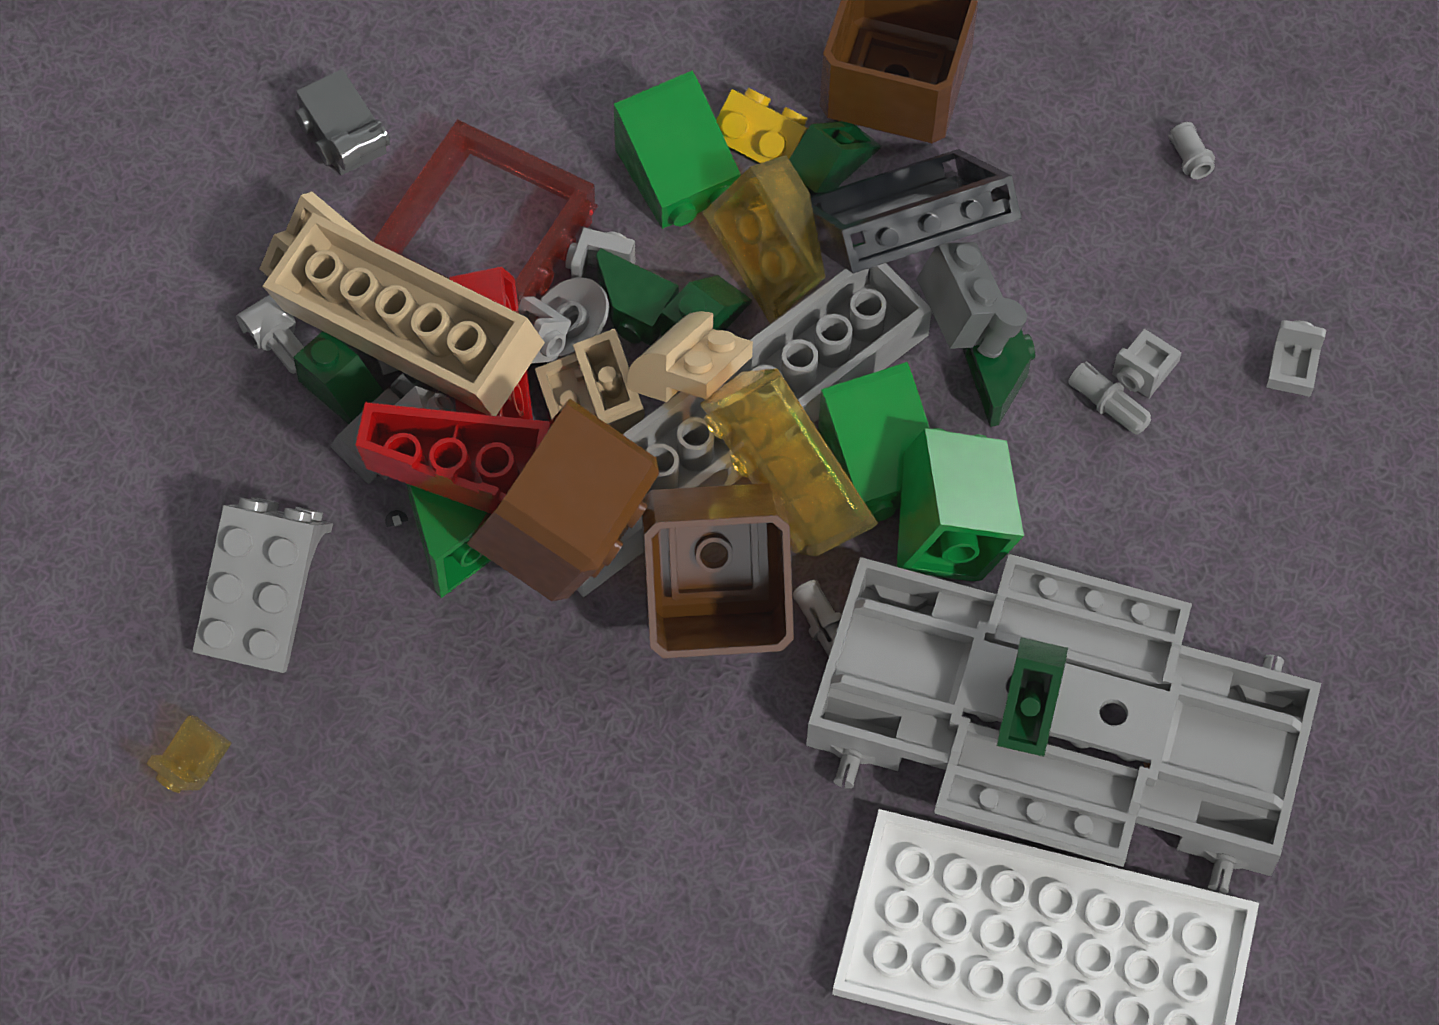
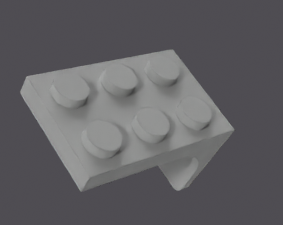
[193,497,333,673]

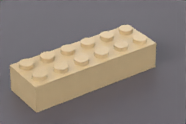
[263,213,545,416]

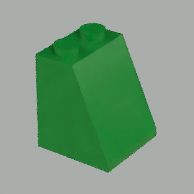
[613,70,741,229]
[818,362,930,522]
[897,428,1024,581]
[407,484,491,598]

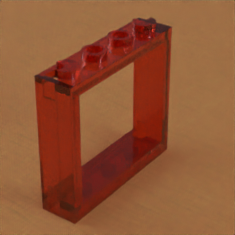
[373,119,598,307]

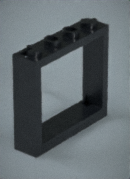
[796,149,1022,273]

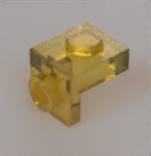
[146,716,232,793]

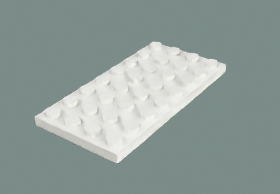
[832,809,1259,1025]

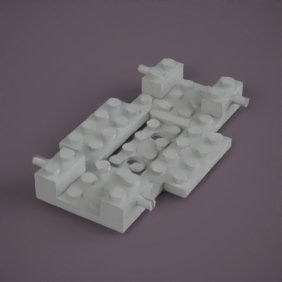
[806,554,1321,894]

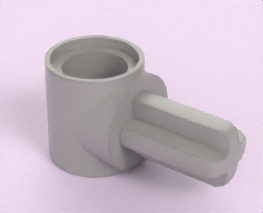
[236,295,304,374]

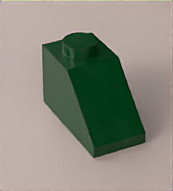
[784,122,882,194]
[596,248,679,346]
[661,275,752,337]
[963,329,1035,427]
[293,331,384,424]
[997,637,1068,757]

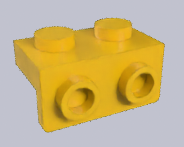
[716,88,808,176]

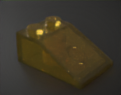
[703,155,826,324]

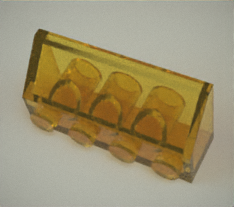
[700,368,878,556]

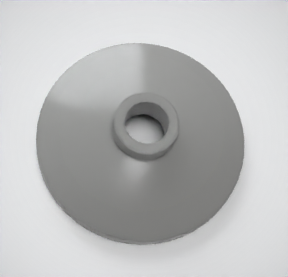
[540,277,609,359]

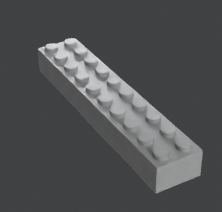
[577,263,932,597]

